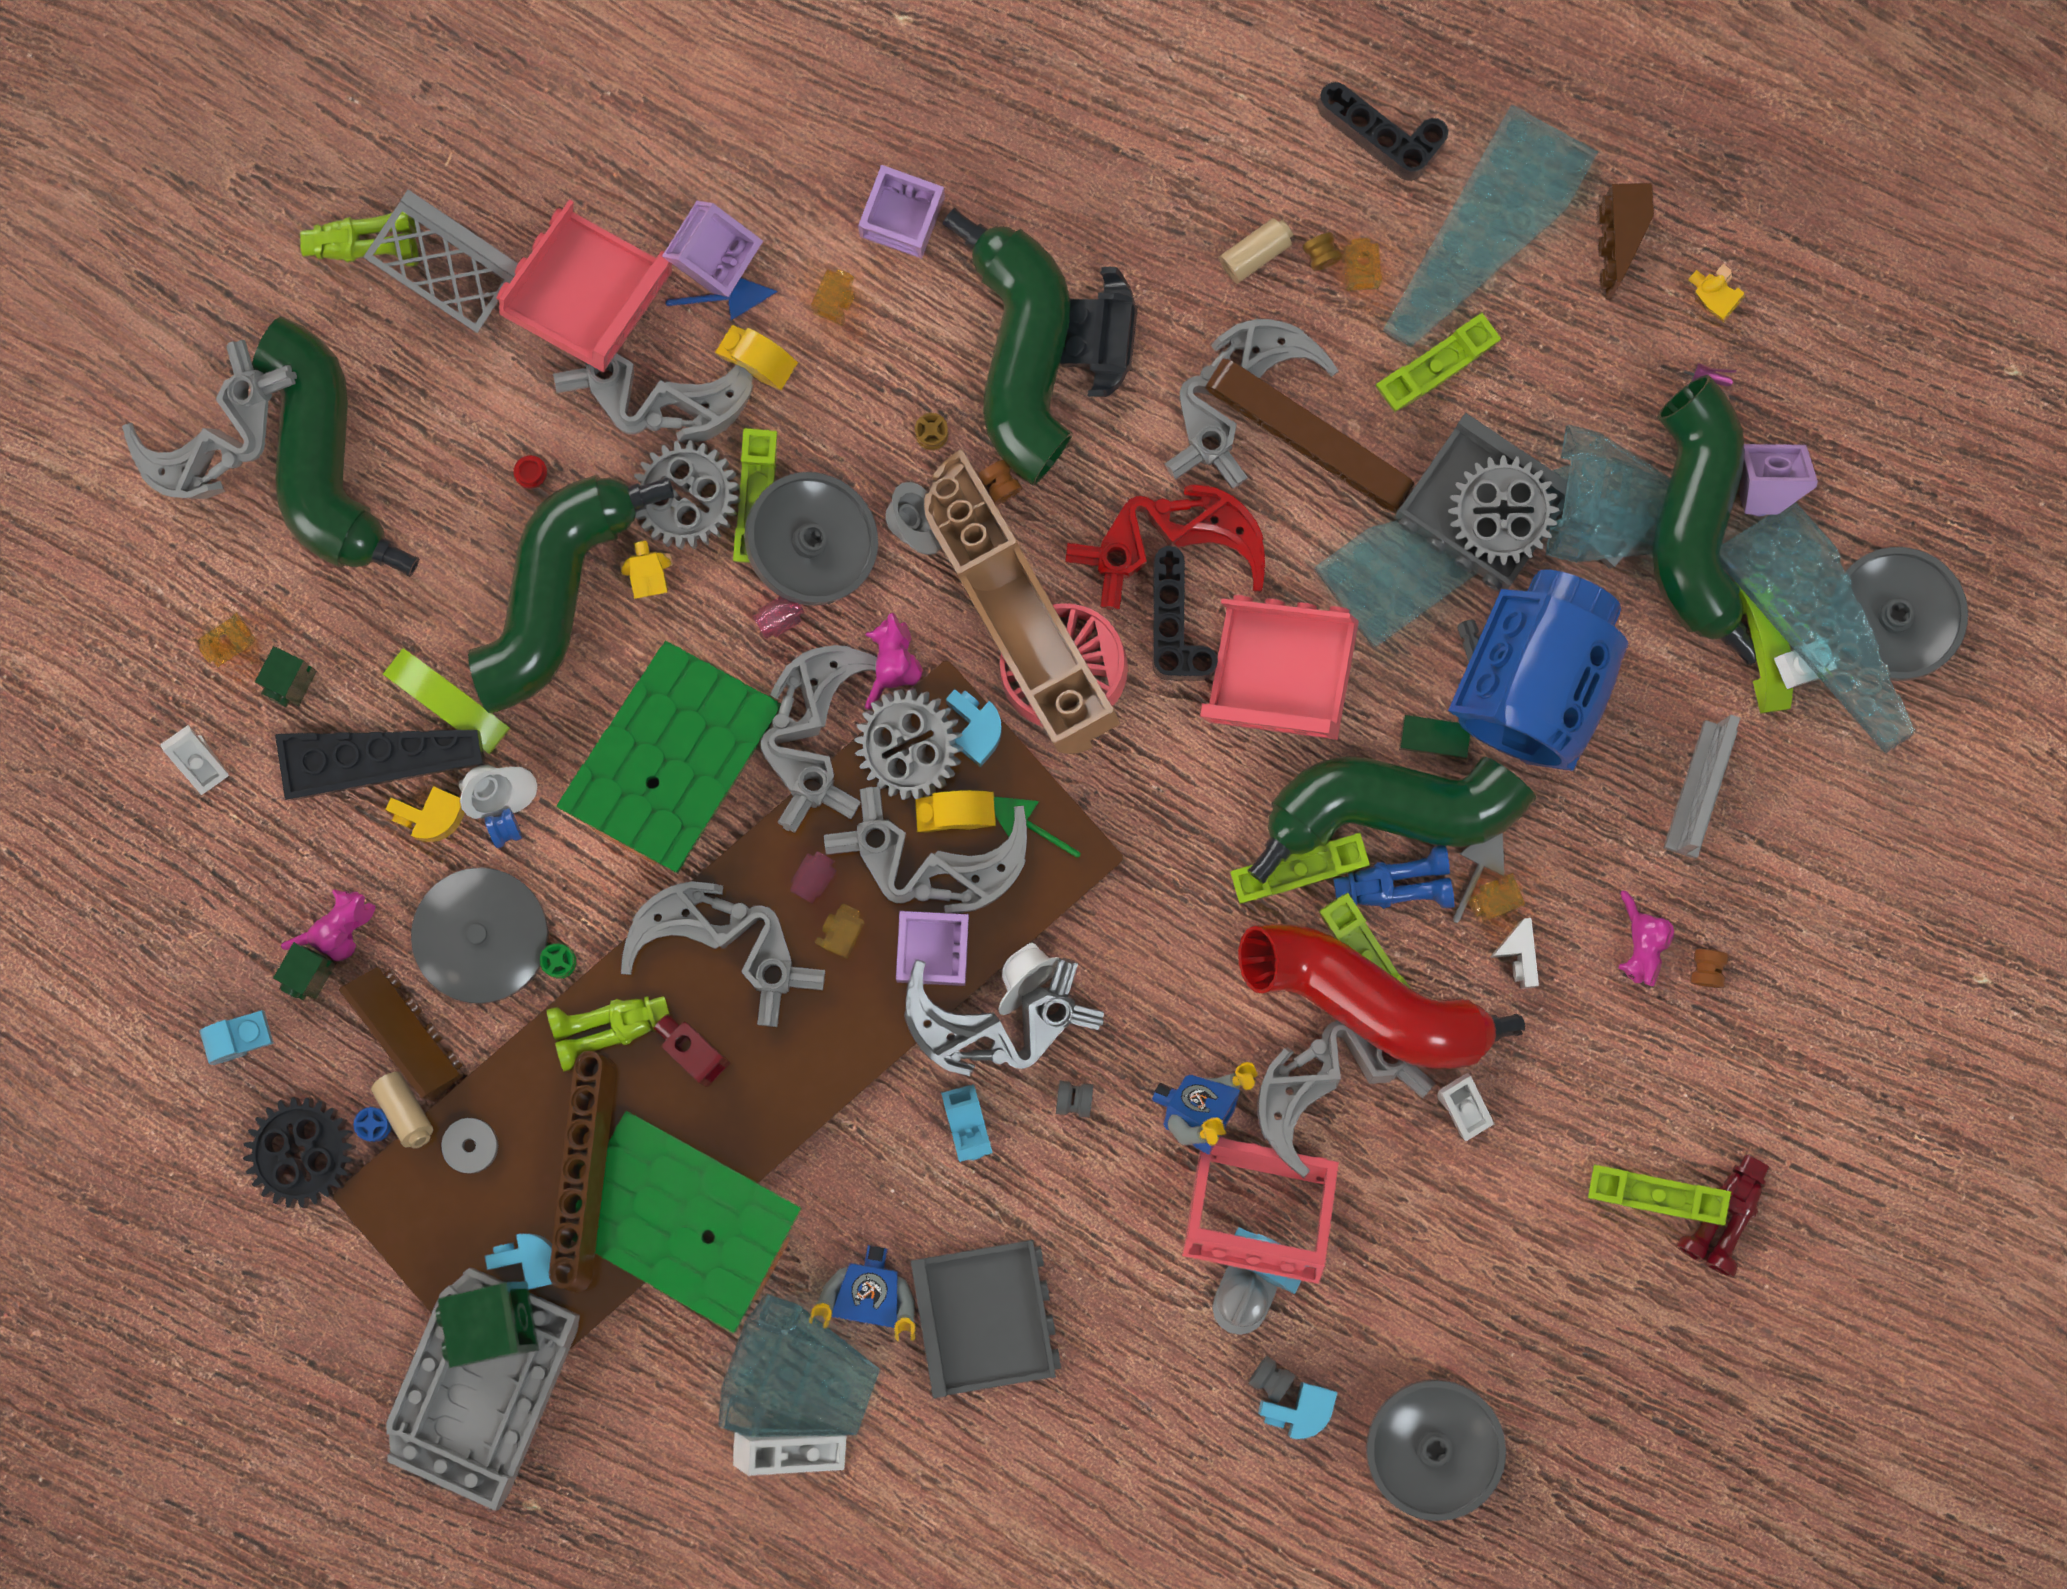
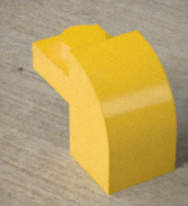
[715,325,798,390]
[385,786,465,842]
[915,791,995,833]

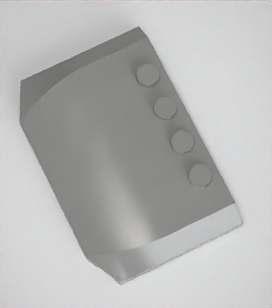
[386,1268,580,1511]

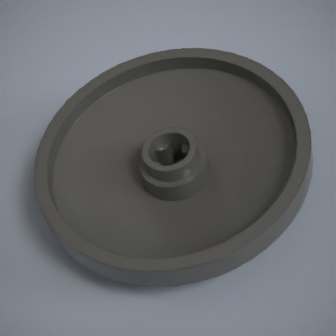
[744,472,878,606]
[1830,547,1968,681]
[411,868,549,1004]
[1366,1380,1506,1521]

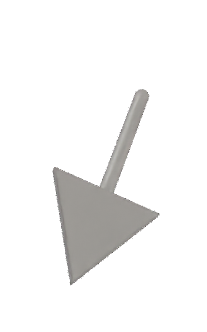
[1453,833,1504,923]

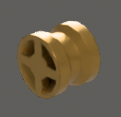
[1302,232,1343,271]
[915,413,949,451]

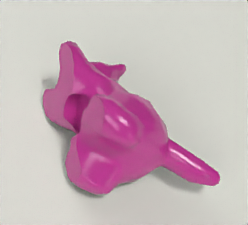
[865,613,923,710]
[281,889,375,961]
[1618,891,1675,987]

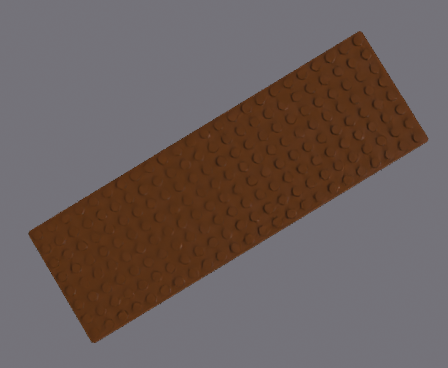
[333,661,1123,1349]

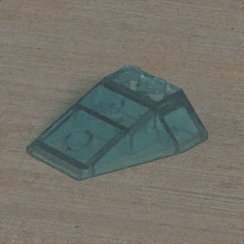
[1546,425,1671,563]
[718,1293,880,1437]

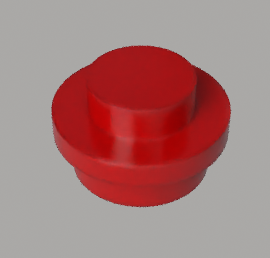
[513,455,548,489]

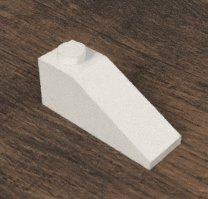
[733,1429,846,1476]

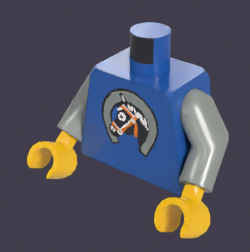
[1152,1062,1258,1155]
[809,1245,916,1341]

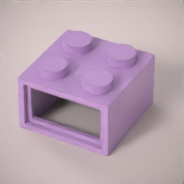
[858,165,945,259]
[662,200,763,297]
[896,911,969,986]

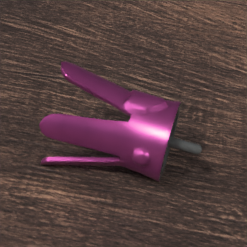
[1684,362,1737,386]

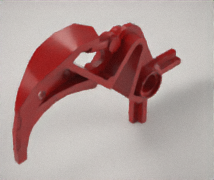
[1065,484,1265,610]

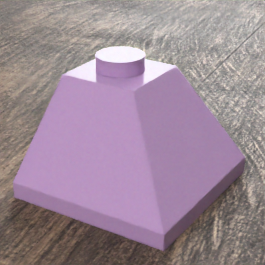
[1739,444,1818,516]

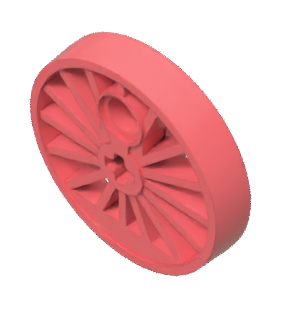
[1000,603,1128,727]

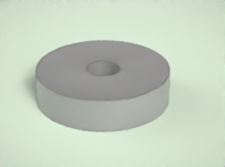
[441,1118,498,1173]

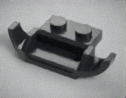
[1060,267,1138,397]

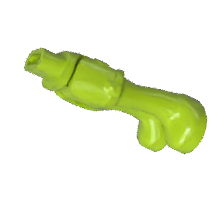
[300,212,419,267]
[546,996,670,1071]

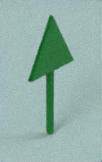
[994,797,1081,858]

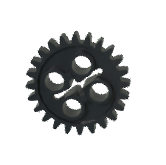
[243,1097,356,1209]

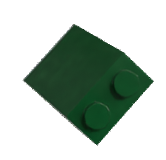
[436,1282,539,1368]

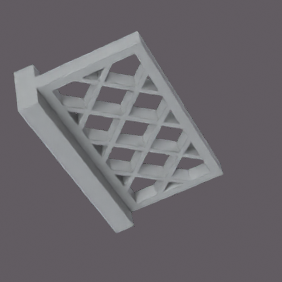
[363,190,518,333]
[1663,715,1740,859]

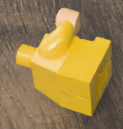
[1688,264,1745,323]
[619,540,673,599]

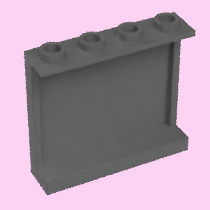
[1395,412,1578,591]
[911,1240,1061,1399]

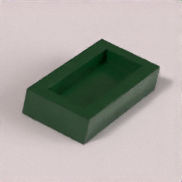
[1399,715,1470,759]

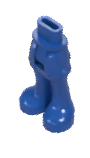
[1333,845,1455,909]

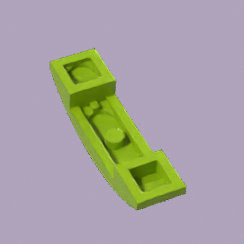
[1375,313,1501,412]
[733,428,777,563]
[1735,579,1793,714]
[383,648,510,755]
[1230,833,1370,904]
[1319,892,1410,988]
[1588,1164,1731,1226]

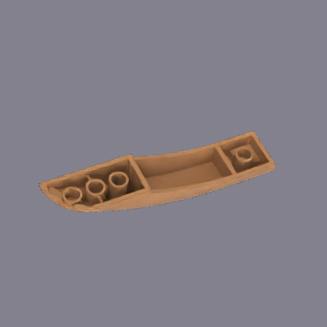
[924,449,1120,754]

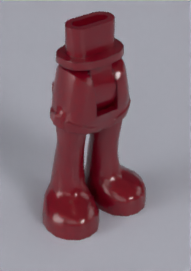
[1676,1154,1770,1278]

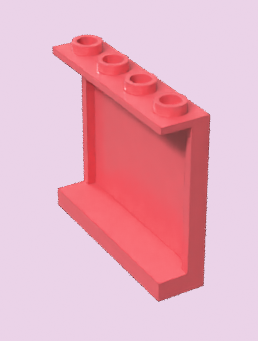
[497,199,672,372]
[1200,595,1359,740]

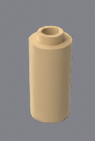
[1219,218,1293,284]
[371,1072,433,1148]

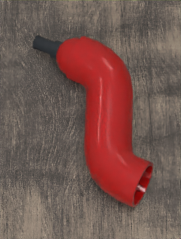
[1238,924,1525,1069]

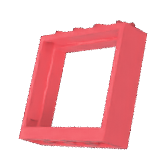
[1182,1136,1339,1284]

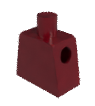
[654,1014,731,1088]

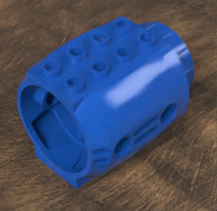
[1448,570,1629,771]

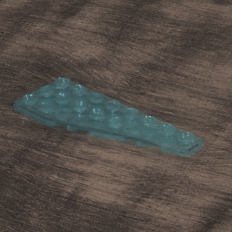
[1383,105,1598,348]
[1314,465,1589,649]
[1720,502,1914,753]

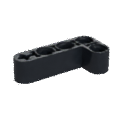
[1318,82,1448,181]
[1152,546,1218,681]

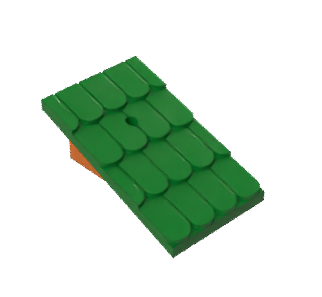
[556,640,781,874]
[572,1111,802,1333]

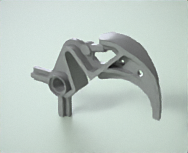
[1164,319,1339,489]
[122,340,297,499]
[553,353,753,444]
[761,645,877,833]
[824,787,1027,914]
[621,881,825,1027]
[1257,1021,1436,1178]

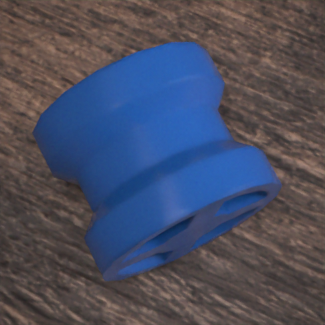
[484,808,523,849]
[353,1107,392,1142]

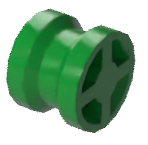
[540,944,577,979]

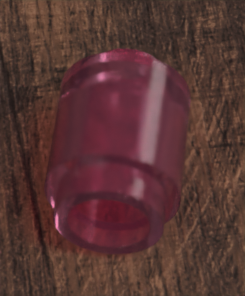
[752,596,805,639]
[790,851,837,904]

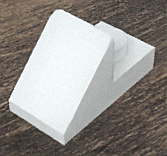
[1774,638,1837,689]
[160,725,229,795]
[1490,918,1539,989]
[1437,1073,1494,1142]

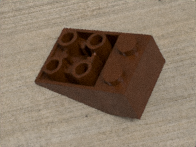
[1596,183,1654,299]

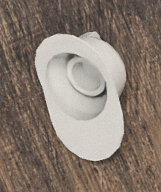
[459,765,538,819]
[998,943,1059,1015]

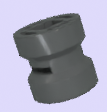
[1056,1081,1094,1118]
[1248,1355,1296,1403]

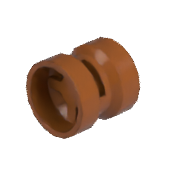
[978,460,1022,505]
[1690,949,1729,988]

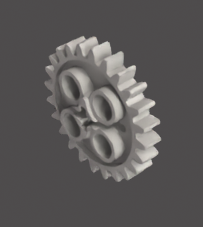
[634,440,740,550]
[1448,455,1559,565]
[854,689,963,800]

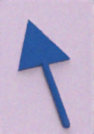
[665,278,778,321]

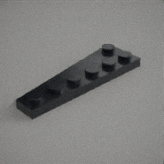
[275,730,485,801]

